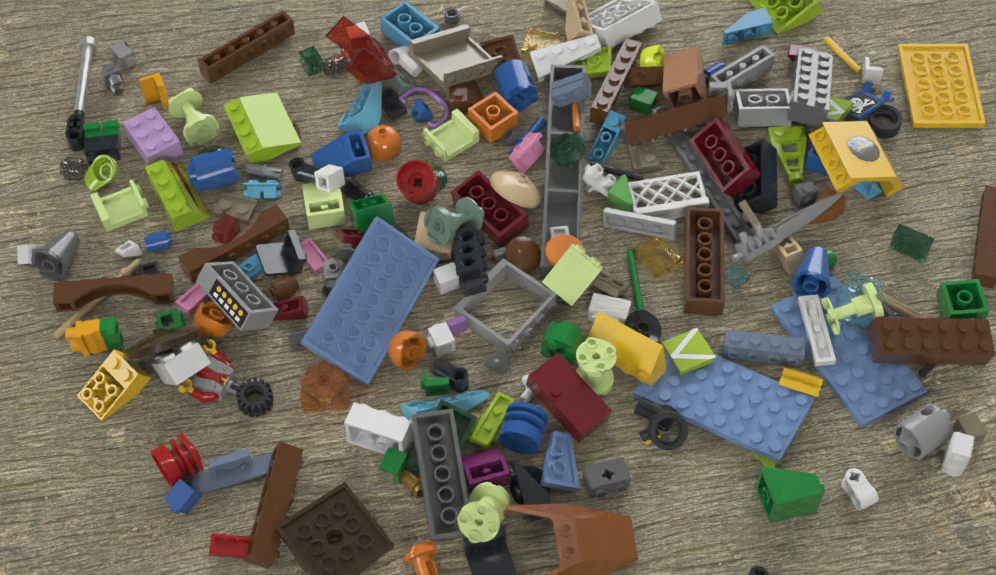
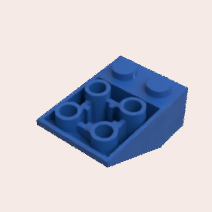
[311,130,372,177]

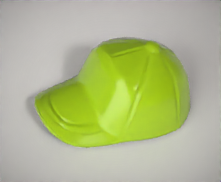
[84,155,118,191]

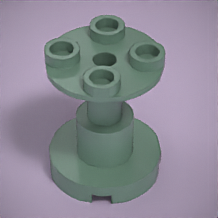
[424,197,484,245]

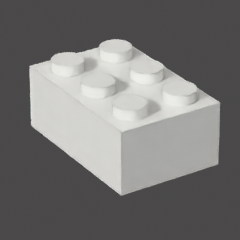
[152,341,211,385]
[344,402,413,455]

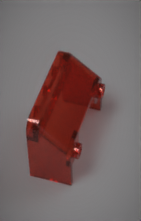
[325,15,399,85]

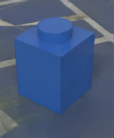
[164,479,203,515]

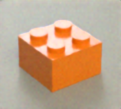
[468,91,518,144]

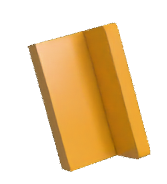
[139,73,169,110]

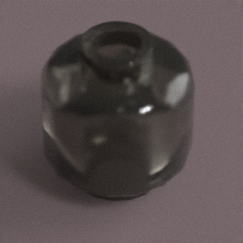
[322,54,348,79]
[60,157,88,181]

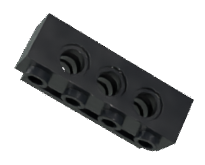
[454,226,489,297]

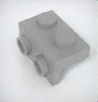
[707,82,735,118]

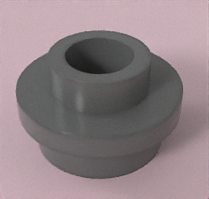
[444,8,461,24]
[502,128,519,146]

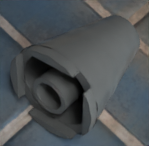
[31,231,80,281]

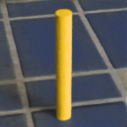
[823,36,862,74]

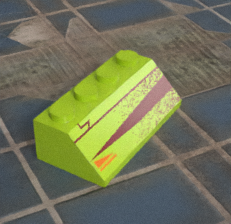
[145,160,210,232]

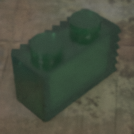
[889,224,935,263]

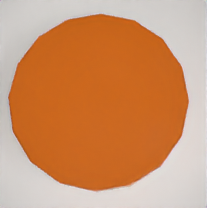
[545,234,583,266]

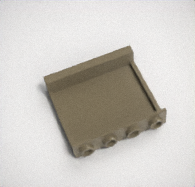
[408,24,503,88]

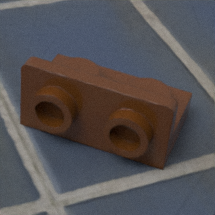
[624,66,664,88]

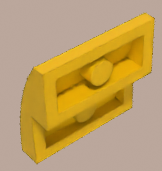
[779,366,823,397]

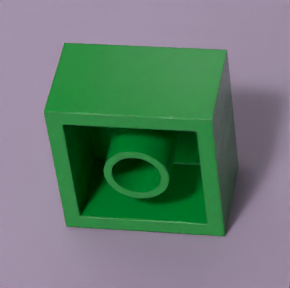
[347,193,396,233]
[936,279,989,319]

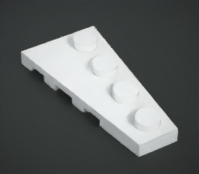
[530,34,601,82]

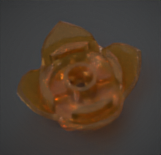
[300,361,351,412]

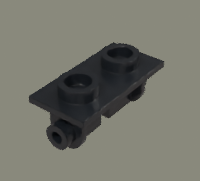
[341,177,374,201]

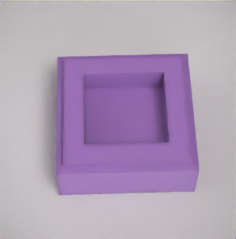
[446,315,467,336]

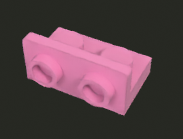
[509,133,545,173]

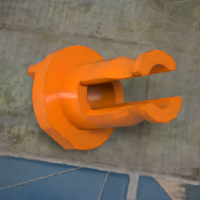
[404,540,438,575]

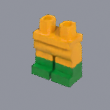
[65,317,124,356]

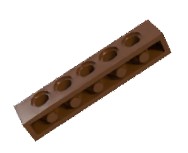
[198,11,295,84]

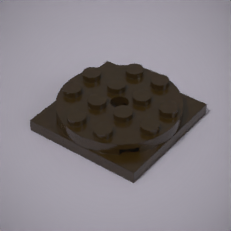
[275,482,394,575]

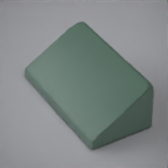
[382,64,416,96]

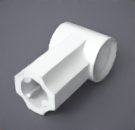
[388,46,422,77]

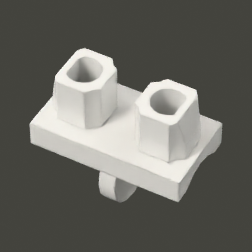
[582,163,616,197]

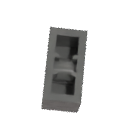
[583,457,631,498]

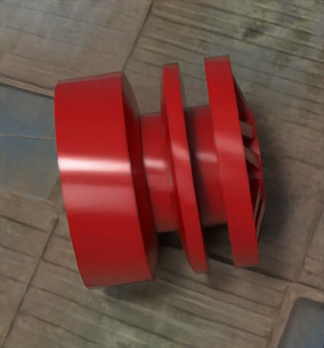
[396,159,439,205]
[150,433,204,488]

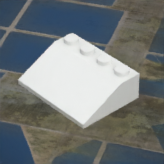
[588,0,662,49]

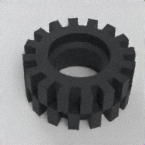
[236,378,274,417]

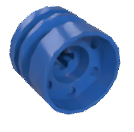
[498,402,548,454]

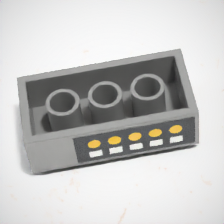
[196,261,278,331]

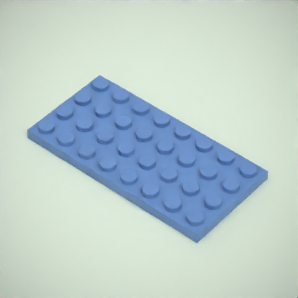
[300,216,439,386]
[770,275,928,428]
[633,334,815,464]

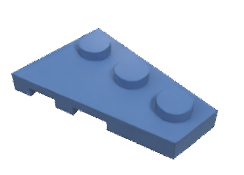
[540,431,579,492]

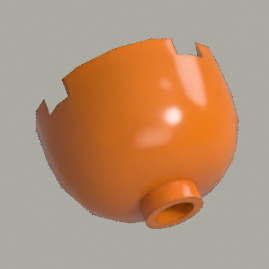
[366,125,402,161]
[194,301,234,338]
[388,330,426,371]

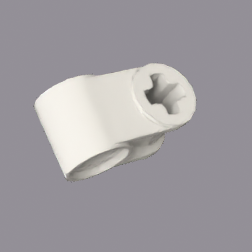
[842,468,879,511]

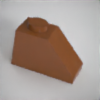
[809,187,847,224]

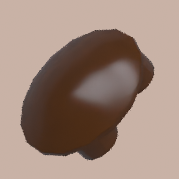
[505,236,541,273]

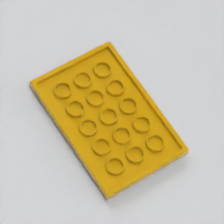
[897,44,986,128]

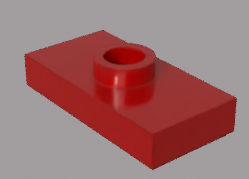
[209,533,250,559]

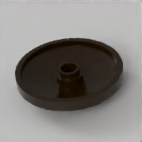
[123,326,203,360]

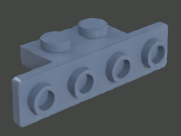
[191,449,272,494]

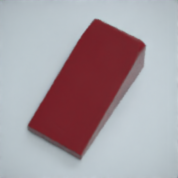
[273,295,309,321]

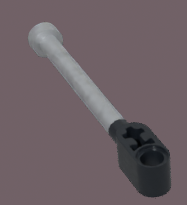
[65,36,98,152]

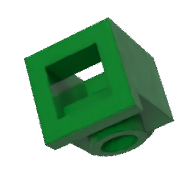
[155,308,186,329]

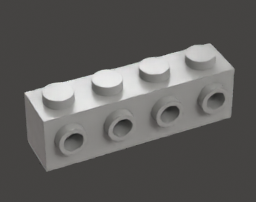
[710,44,775,90]

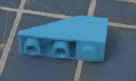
[722,8,773,45]
[587,110,628,164]

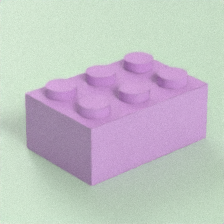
[122,107,184,165]

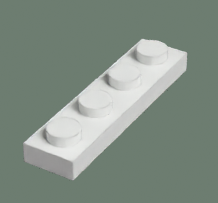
[798,295,836,366]

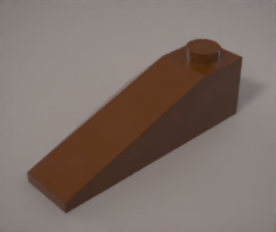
[449,79,484,116]

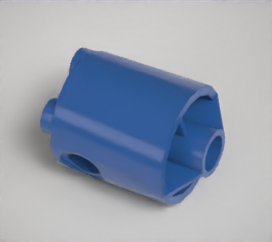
[494,60,539,112]
[187,148,240,192]

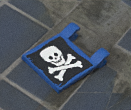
[846,81,895,121]

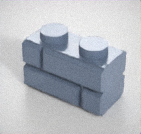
[551,72,592,107]

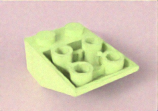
[302,183,346,230]

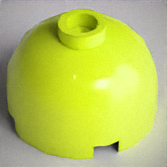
[637,45,665,67]

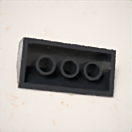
[734,138,778,214]

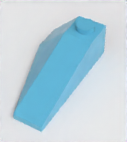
[337,72,382,135]
[400,390,489,421]

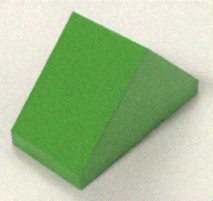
[607,175,634,212]

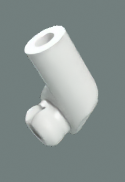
[520,374,534,403]

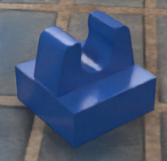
[410,98,434,123]

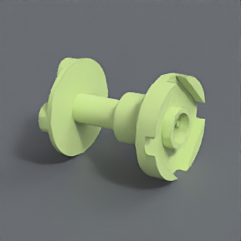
[168,88,219,145]
[821,282,884,335]
[576,337,616,396]
[457,482,511,543]

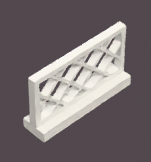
[628,171,709,220]

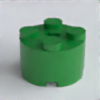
[541,321,586,364]

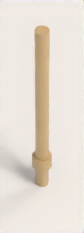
[52,259,142,340]

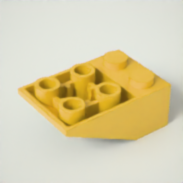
[77,350,151,421]

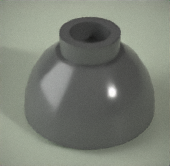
[485,346,511,373]

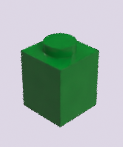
[628,86,657,115]

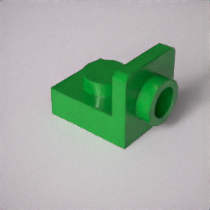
[420,370,450,397]

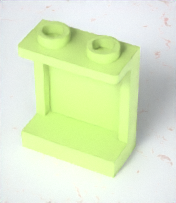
[422,109,479,162]
[90,179,149,232]
[542,244,603,306]

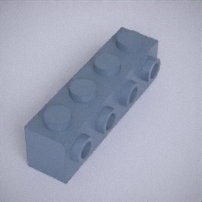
[722,329,805,368]

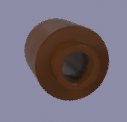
[269,275,299,300]

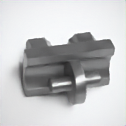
[101,64,124,95]

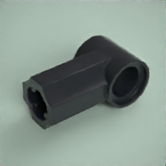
[288,157,321,184]
[431,358,469,393]
[634,397,678,432]

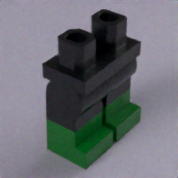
[83,120,122,166]

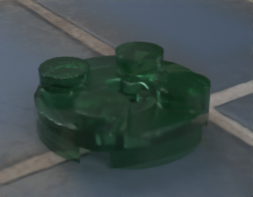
[550,132,587,168]

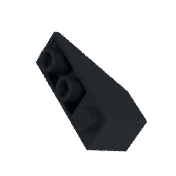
[508,460,551,523]

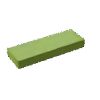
[469,391,516,449]

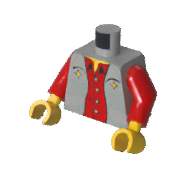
[178,339,242,403]

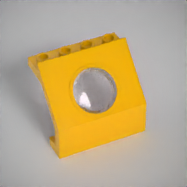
[809,121,904,197]

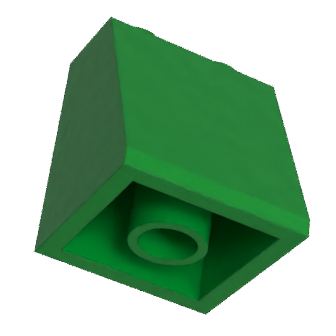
[755,467,825,523]

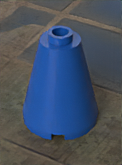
[791,246,831,299]

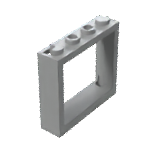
[454,259,557,354]

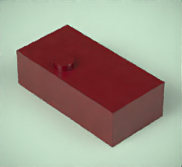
[690,117,761,198]
[451,170,529,248]
[526,352,612,443]

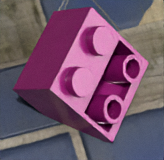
[461,448,510,495]

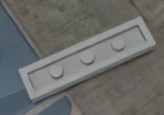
[603,208,677,240]

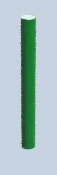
[626,249,644,310]

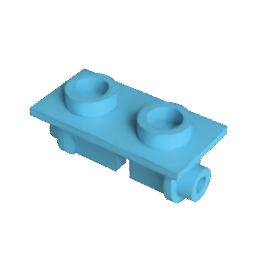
[243,180,282,199]
[853,181,882,201]

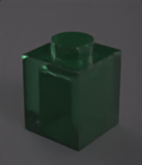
[298,46,324,77]

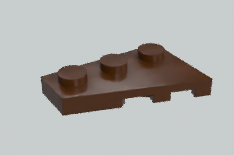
[480,34,520,64]

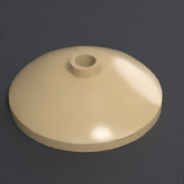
[490,171,541,208]

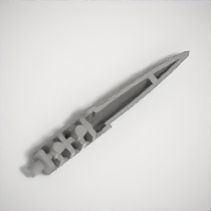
[731,192,842,263]

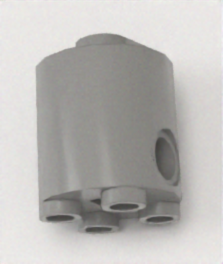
[893,403,954,460]

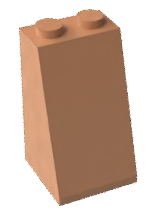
[663,46,707,108]

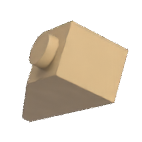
[565,0,593,41]
[773,236,805,275]

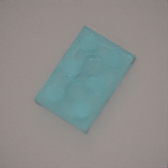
[837,271,885,331]

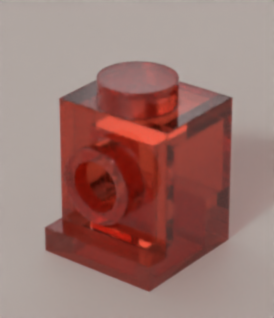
[211,212,241,245]

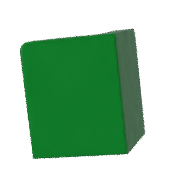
[379,447,408,483]

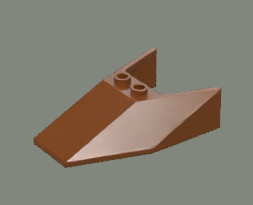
[503,504,638,575]

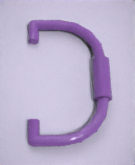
[398,87,450,129]

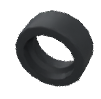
[867,104,903,139]
[647,410,688,451]

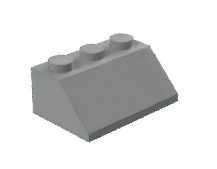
[735,88,792,128]

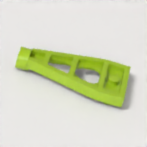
[767,126,807,187]

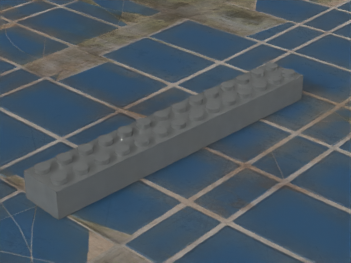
[540,64,586,279]

